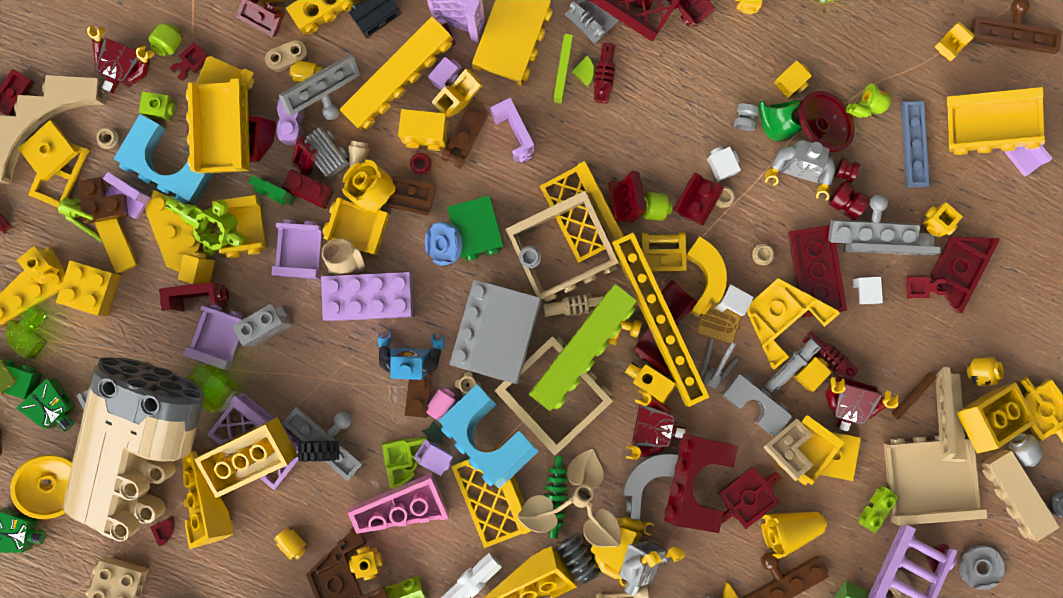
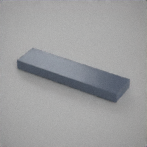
[900,101,930,188]

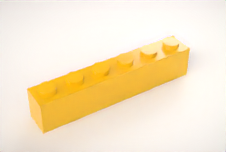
[339,16,454,131]

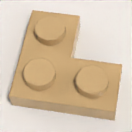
[764,419,813,481]

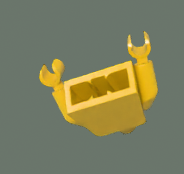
[591,517,655,587]

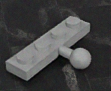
[279,55,360,120]
[828,194,920,246]
[282,407,363,481]

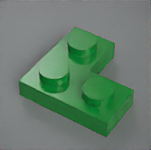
[248,175,296,206]

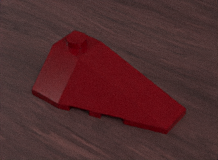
[186,116,276,162]

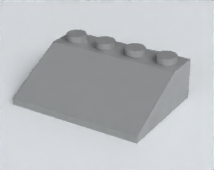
[449,280,542,384]

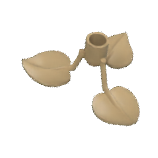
[518,449,621,547]

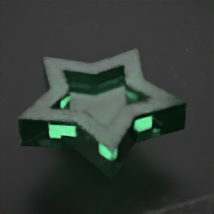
[422,420,443,444]

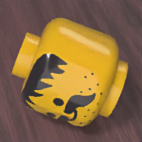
[967,357,1004,386]

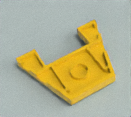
[747,278,840,370]

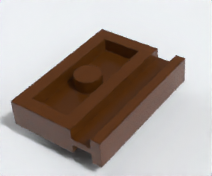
[386,175,436,217]

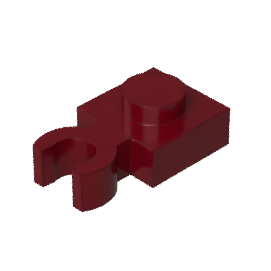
[170,42,208,81]
[906,275,946,299]

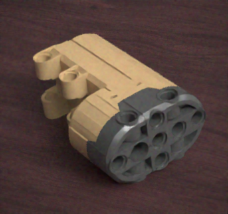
[63,357,205,542]

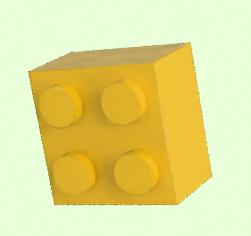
[398,109,449,151]
[56,261,122,317]

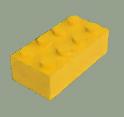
[194,417,298,498]

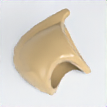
[321,238,365,276]

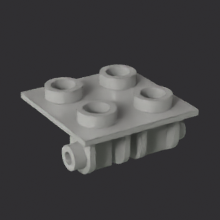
[565,0,619,44]

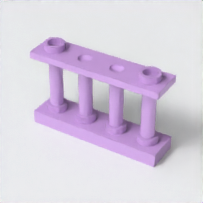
[867,525,957,598]

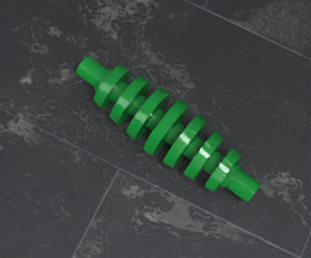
[544,455,568,539]

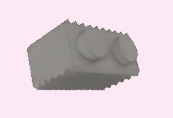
[305,127,349,179]

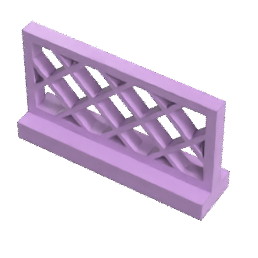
[427,0,486,43]
[207,393,302,490]

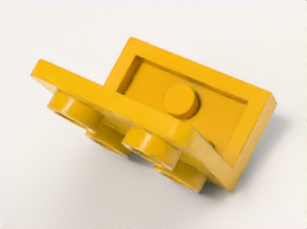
[196,56,254,91]

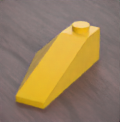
[182,451,233,549]
[484,546,577,598]

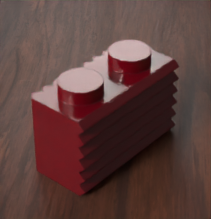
[282,169,334,209]

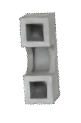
[720,373,792,437]

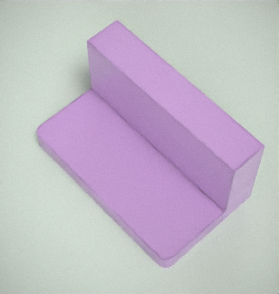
[1004,145,1052,177]
[103,172,151,219]

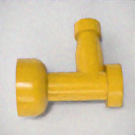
[608,320,642,345]

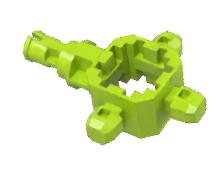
[165,196,244,256]

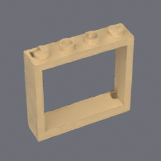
[506,191,620,302]
[494,336,613,456]

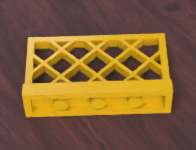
[540,161,624,263]
[451,445,532,548]

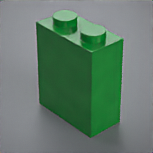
[447,196,504,262]

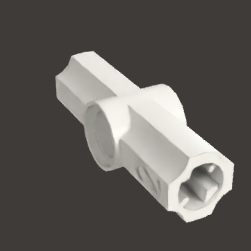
[441,552,502,598]

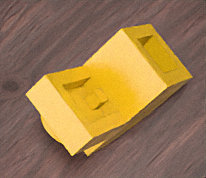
[432,69,484,117]

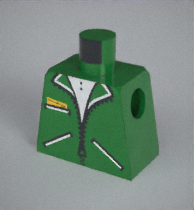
[16,378,75,432]
[0,507,46,553]

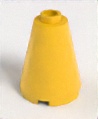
[761,512,827,559]

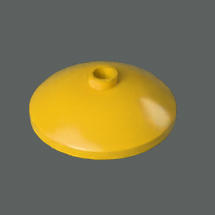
[10,454,72,519]

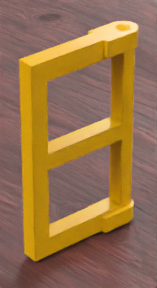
[28,143,90,207]

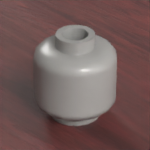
[1008,433,1044,467]

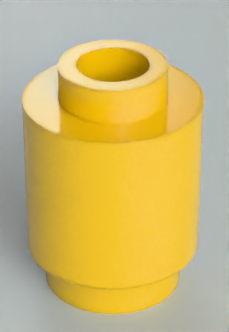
[290,60,323,83]
[274,527,307,560]

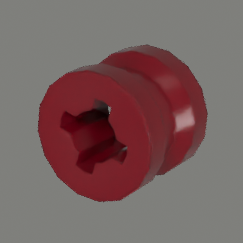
[834,157,860,184]

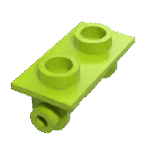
[858,486,899,534]

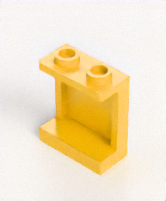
[212,195,268,258]
[323,197,390,256]
[776,415,845,486]

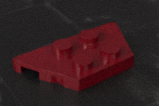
[930,237,1000,314]

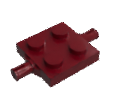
[717,466,782,529]

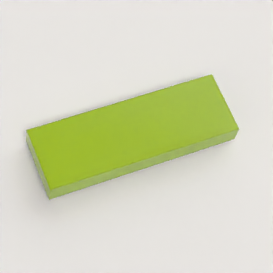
[553,34,573,104]

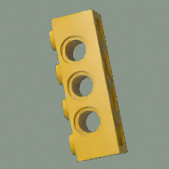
[286,0,360,36]

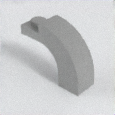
[622,452,679,519]

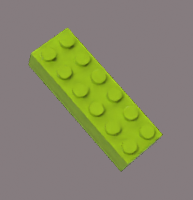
[528,284,636,411]

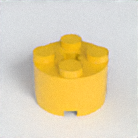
[342,160,396,212]

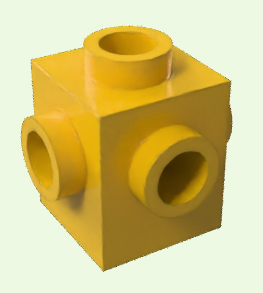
[922,202,963,238]
[349,546,383,580]

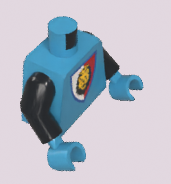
[377,332,445,380]

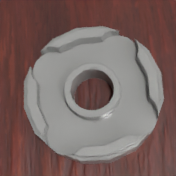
[958,545,1005,590]

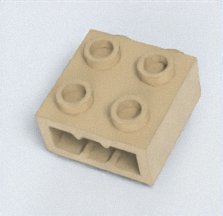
[86,556,149,598]

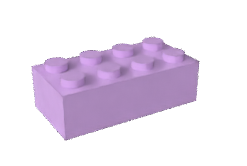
[321,272,414,321]

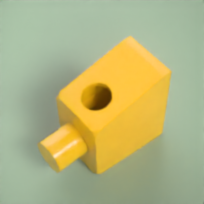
[625,362,676,404]

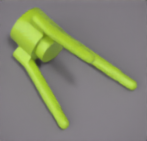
[58,197,103,243]

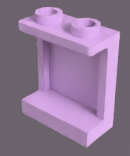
[490,98,534,163]
[271,219,323,280]
[183,304,243,370]

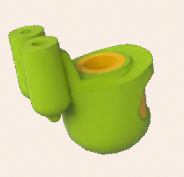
[846,83,891,118]

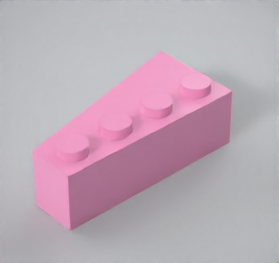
[348,472,449,533]

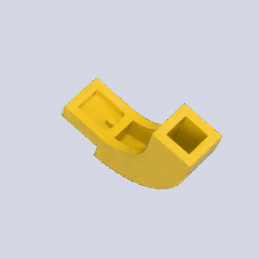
[686,236,727,317]

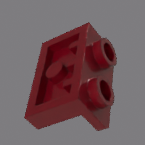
[674,172,724,226]

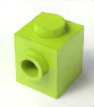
[139,91,176,121]

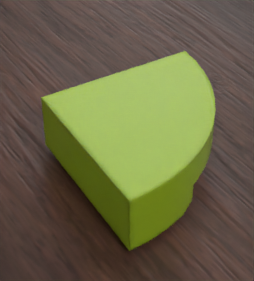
[572,56,594,87]

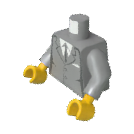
[765,140,836,201]
[619,541,685,595]

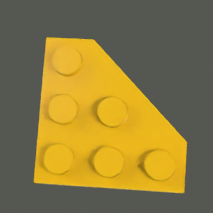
[145,190,213,272]

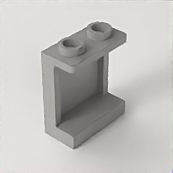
[232,304,294,347]

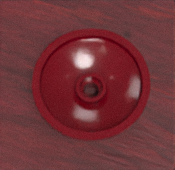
[799,91,855,152]

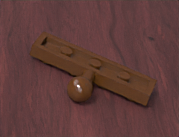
[971,0,1062,54]
[742,552,829,598]

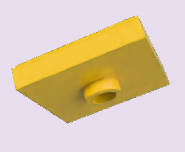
[18,120,78,182]
[820,432,861,481]

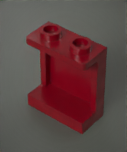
[159,282,229,313]

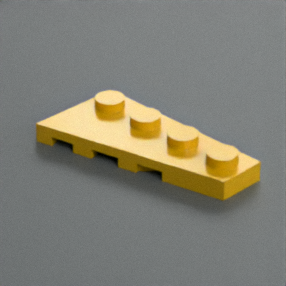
[0,247,66,328]

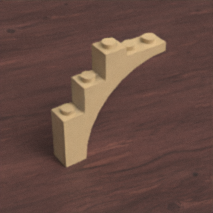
[0,75,105,184]

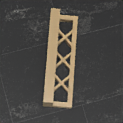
[935,367,967,462]

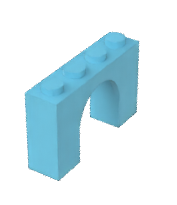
[114,114,214,205]
[438,384,539,488]

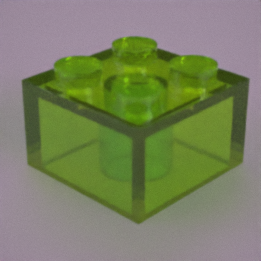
[186,363,244,413]

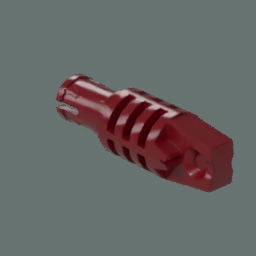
[594,43,616,104]
[802,331,858,379]

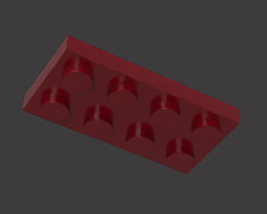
[788,225,847,318]

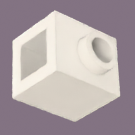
[707,146,741,183]

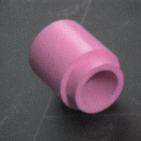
[426,388,457,420]

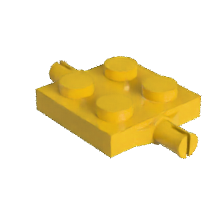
[1019,377,1063,443]

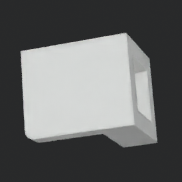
[853,277,883,304]
[715,284,753,316]

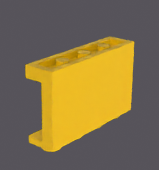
[472,0,553,86]
[186,79,250,174]
[947,87,1045,155]

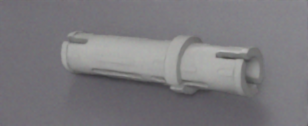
[764,338,821,395]

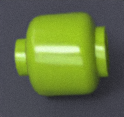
[149,23,182,56]
[642,192,672,221]

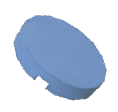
[424,222,462,266]

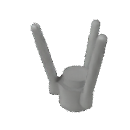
[700,338,739,389]

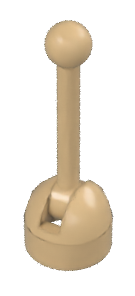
[595,585,649,598]

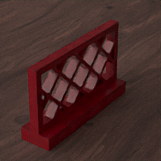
[588,0,680,42]

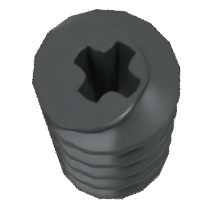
[556,533,602,584]

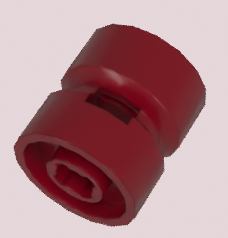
[828,181,871,220]

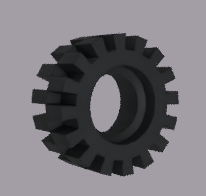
[298,440,339,462]

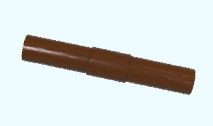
[891,372,936,420]

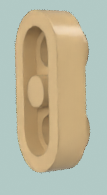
[265,40,308,72]

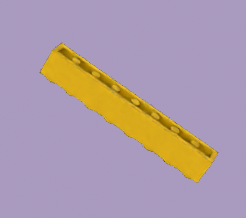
[611,233,709,407]

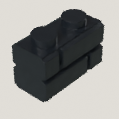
[349,0,401,38]

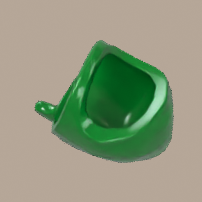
[759,100,802,141]

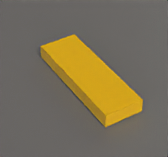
[95,218,138,274]

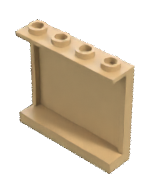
[883,433,987,526]

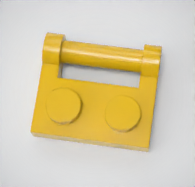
[641,232,687,272]

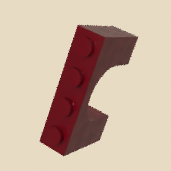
[664,433,738,533]

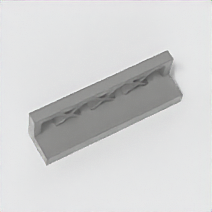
[844,233,940,256]

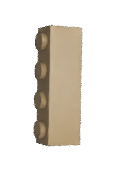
[980,449,1060,542]

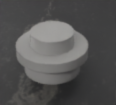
[519,246,541,268]

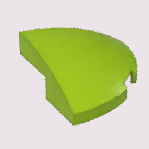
[381,437,428,489]

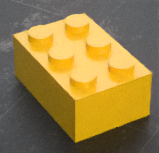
[956,382,1037,453]

